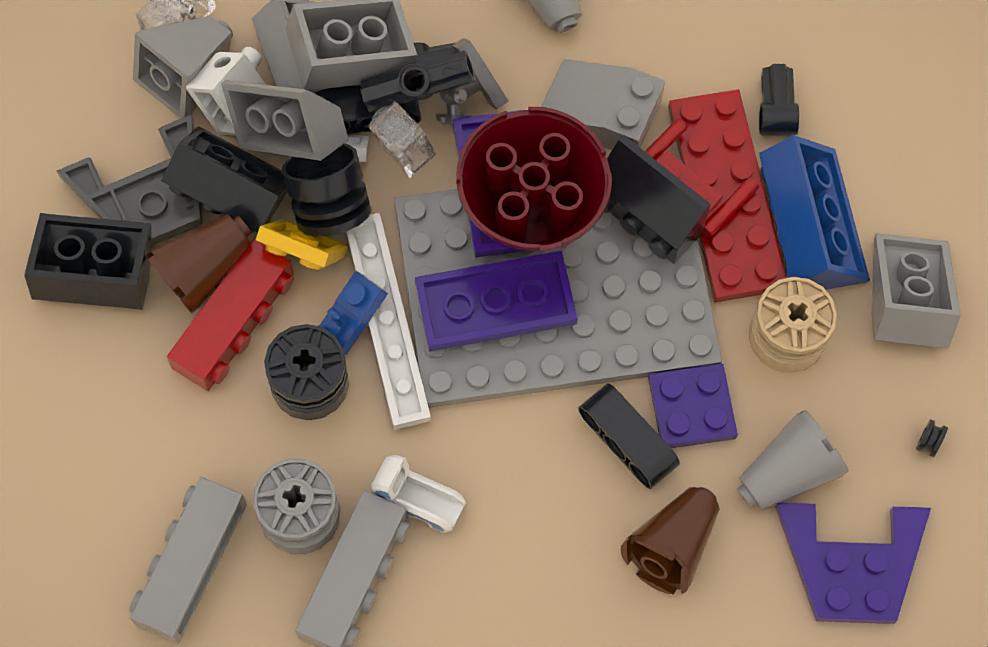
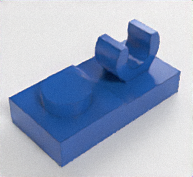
[318,271,388,355]

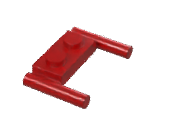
[645,119,759,237]

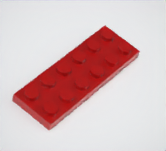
[668,89,787,303]

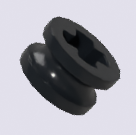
[916,419,948,458]

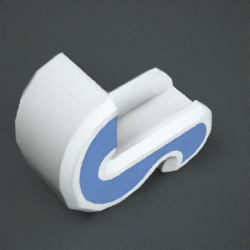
[371,455,466,533]

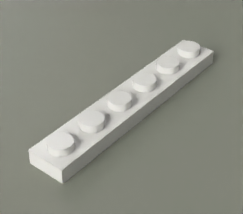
[346,213,431,430]

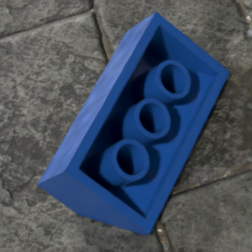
[759,135,870,290]

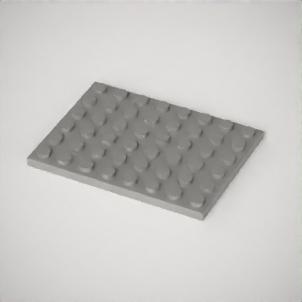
[394,159,722,408]

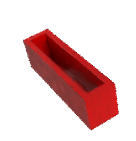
[166,239,294,392]

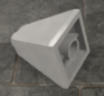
[133,16,233,118]

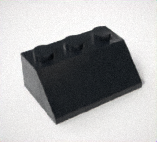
[161,126,287,232]
[604,135,711,264]
[24,213,152,310]

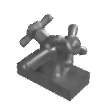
[418,38,509,125]

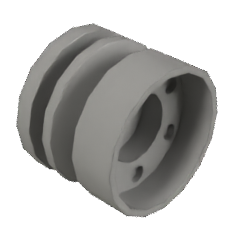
[253,459,340,554]

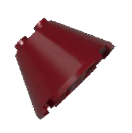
[456,107,612,251]

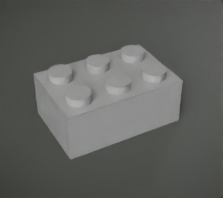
[286,0,417,90]

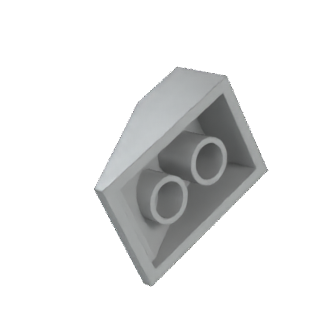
[541,59,665,150]
[872,233,961,348]

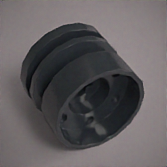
[282,144,372,236]
[264,324,349,420]

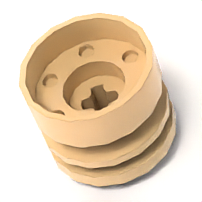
[749,277,837,373]

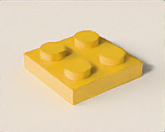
[256,219,349,270]

